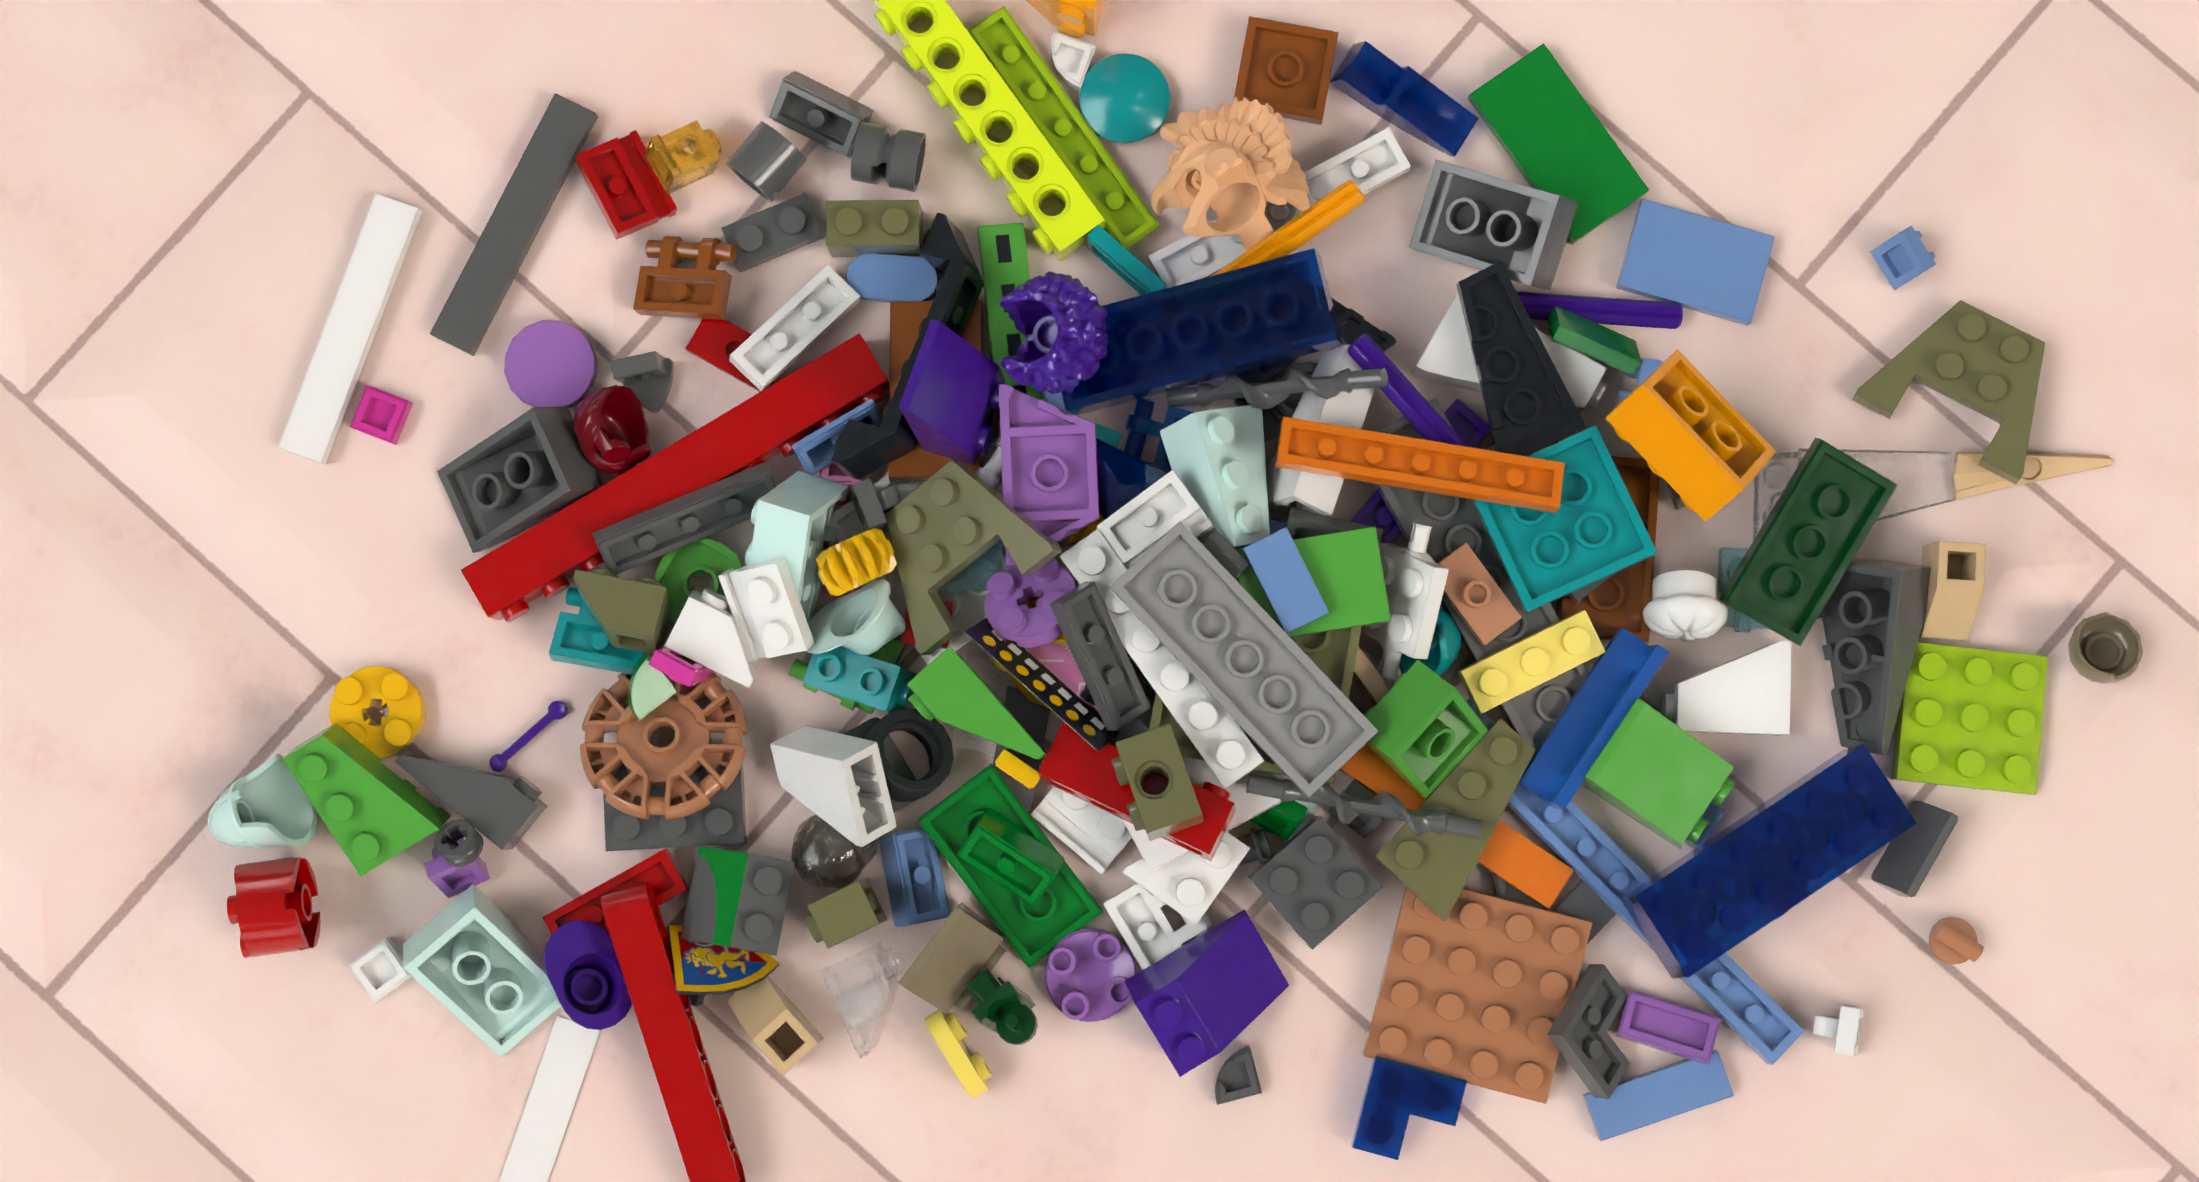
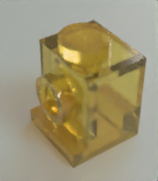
[645,120,722,194]

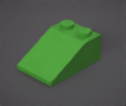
[907,646,1047,761]

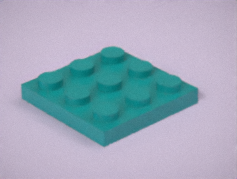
[1472,425,1657,613]

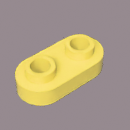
[924,1010,992,1099]

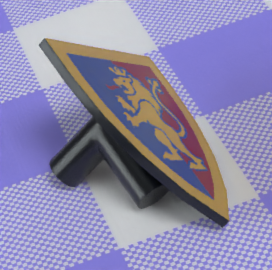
[668,925,779,1006]

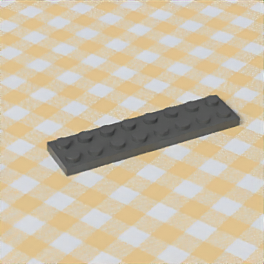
[1374,398,1589,757]

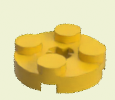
[329,666,426,758]

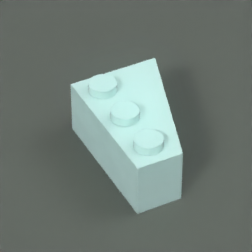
[1160,405,1270,549]

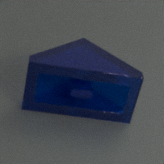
[1096,438,1167,520]

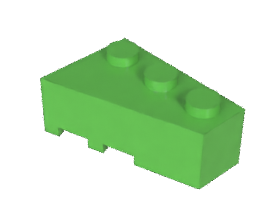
[282,723,451,876]

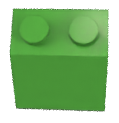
[1365,660,1488,800]

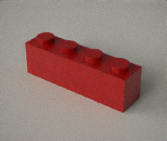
[1037,722,1236,861]

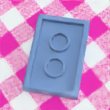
[1616,199,1775,326]

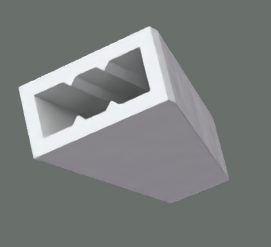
[1411,292,1607,412]
[1266,345,1375,523]

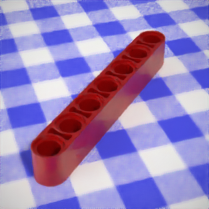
[601,882,746,1182]

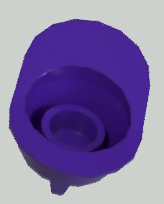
[543,920,632,1030]

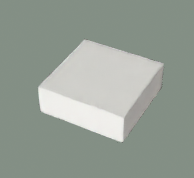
[347,937,412,1003]

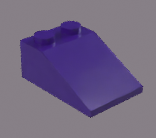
[899,319,1008,466]
[1124,909,1289,1077]

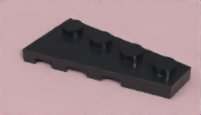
[1456,261,1586,456]

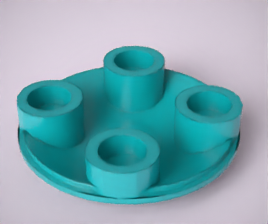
[1080,53,1170,143]

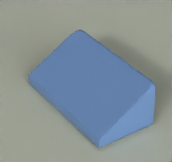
[791,399,883,475]
[879,828,950,927]

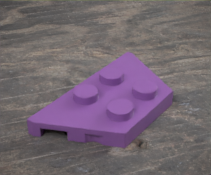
[999,384,1100,567]

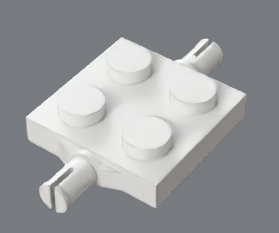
[1361,521,1449,679]

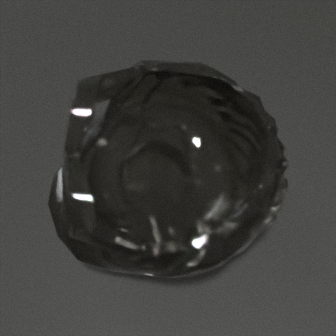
[791,814,878,888]

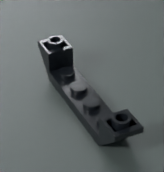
[831,213,984,480]

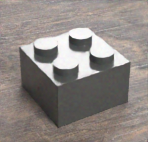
[1248,816,1383,950]

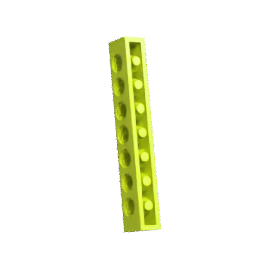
[863,0,1105,261]

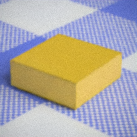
[995,749,1041,789]

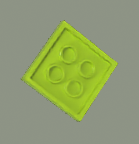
[1892,642,2048,795]

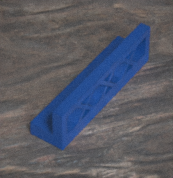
[1518,627,1669,810]

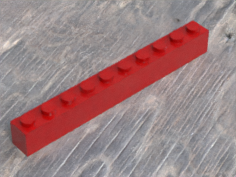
[461,333,889,622]

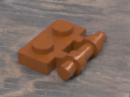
[633,236,737,320]

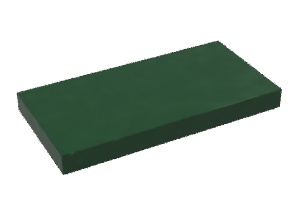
[1719,437,1898,646]

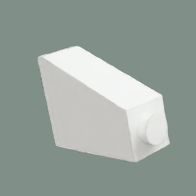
[1661,641,1791,736]
[770,726,897,847]

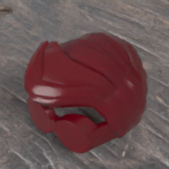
[574,385,651,475]

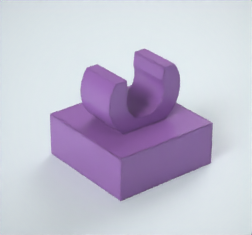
[424,838,490,898]

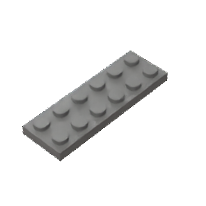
[1109,521,1378,798]

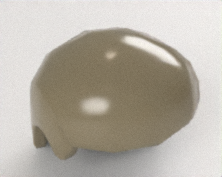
[2068,612,2143,684]

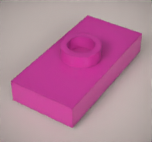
[648,647,716,687]

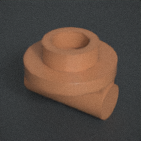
[1929,917,1984,964]

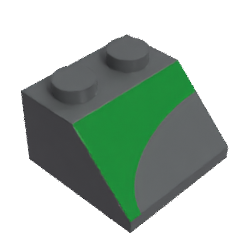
[680,846,795,956]

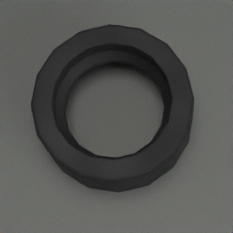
[863,709,954,802]

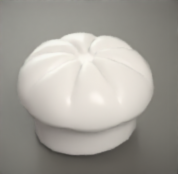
[1642,570,1728,641]

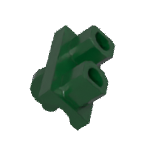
[966,969,1038,1046]

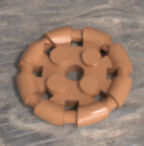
[580,672,748,820]

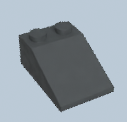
[1409,159,1579,290]
[437,407,603,553]

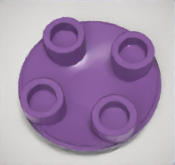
[1044,928,1137,1022]

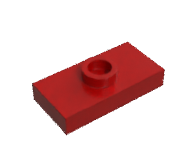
[685,319,774,392]

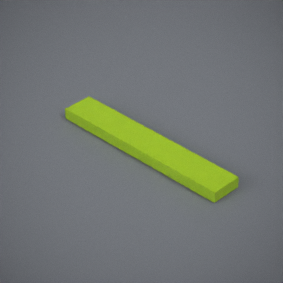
[968,6,1160,250]

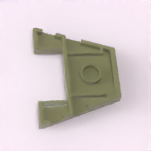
[1852,300,2045,484]
[885,460,1062,655]

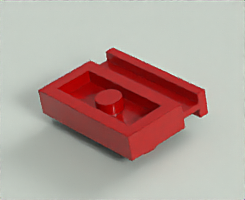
[575,130,677,240]

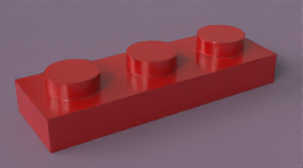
[542,848,690,935]

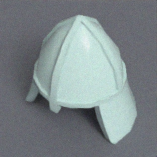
[208,754,318,848]

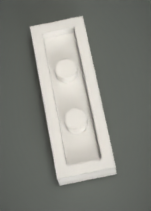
[729,265,860,391]

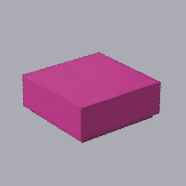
[350,385,413,445]

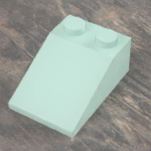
[403,884,561,1057]

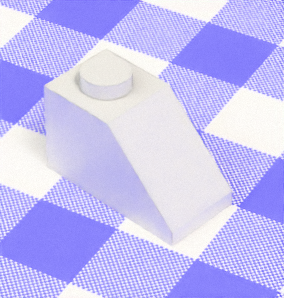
[665,589,757,688]

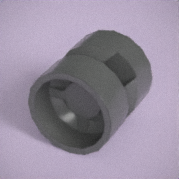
[851,121,926,192]

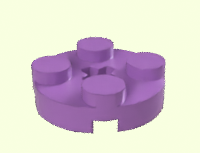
[985,558,1077,648]

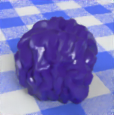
[1000,271,1108,394]

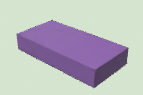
[1616,990,1721,1065]

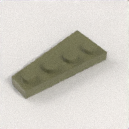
[1374,718,1536,921]

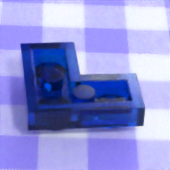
[1351,1055,1467,1160]

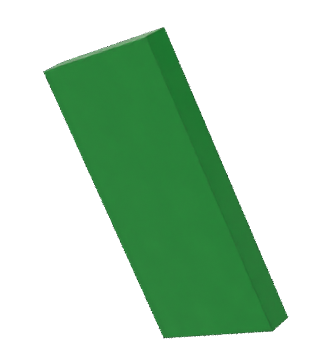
[1468,43,1649,245]
[917,763,1103,968]

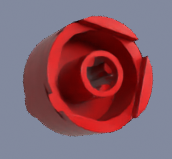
[227,857,321,958]

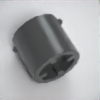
[726,121,807,202]

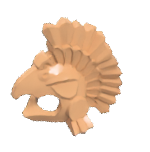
[1151,96,1310,252]

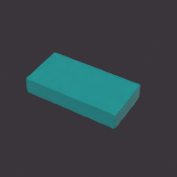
[1087,225,1167,305]

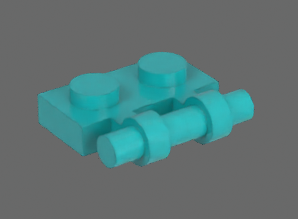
[549,587,648,675]

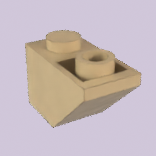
[1919,541,1986,641]
[727,975,824,1075]

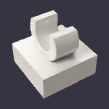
[1813,1005,1864,1056]

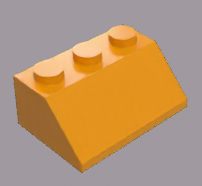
[1606,349,1777,522]

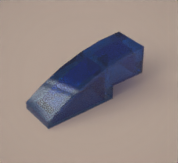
[1329,41,1479,157]

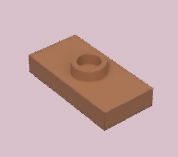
[1437,543,1522,646]

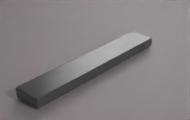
[430,93,598,356]

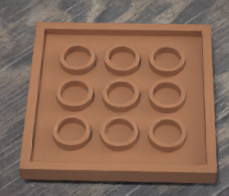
[1363,887,1593,1104]

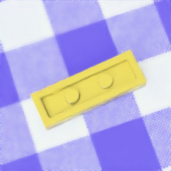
[1457,610,1606,714]

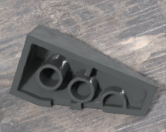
[1818,559,1931,755]

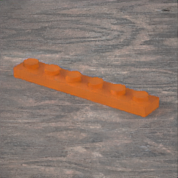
[1275,417,1565,513]

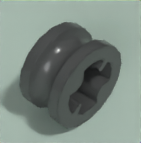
[434,819,484,867]

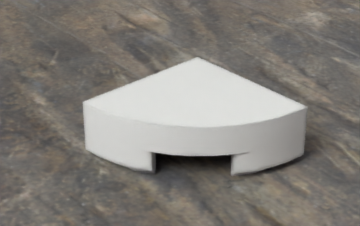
[1051,31,1096,91]

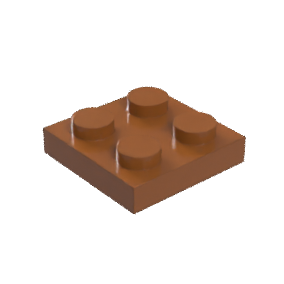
[1233,16,1339,125]

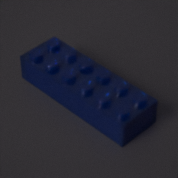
[1062,248,1343,415]
[1620,744,1917,978]

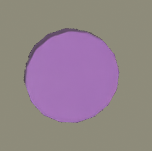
[504,320,597,408]

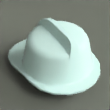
[807,579,906,655]

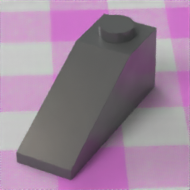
[395,755,547,850]

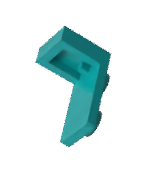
[803,647,917,713]

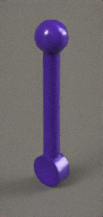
[489,701,568,772]

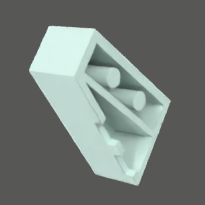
[745,471,849,623]

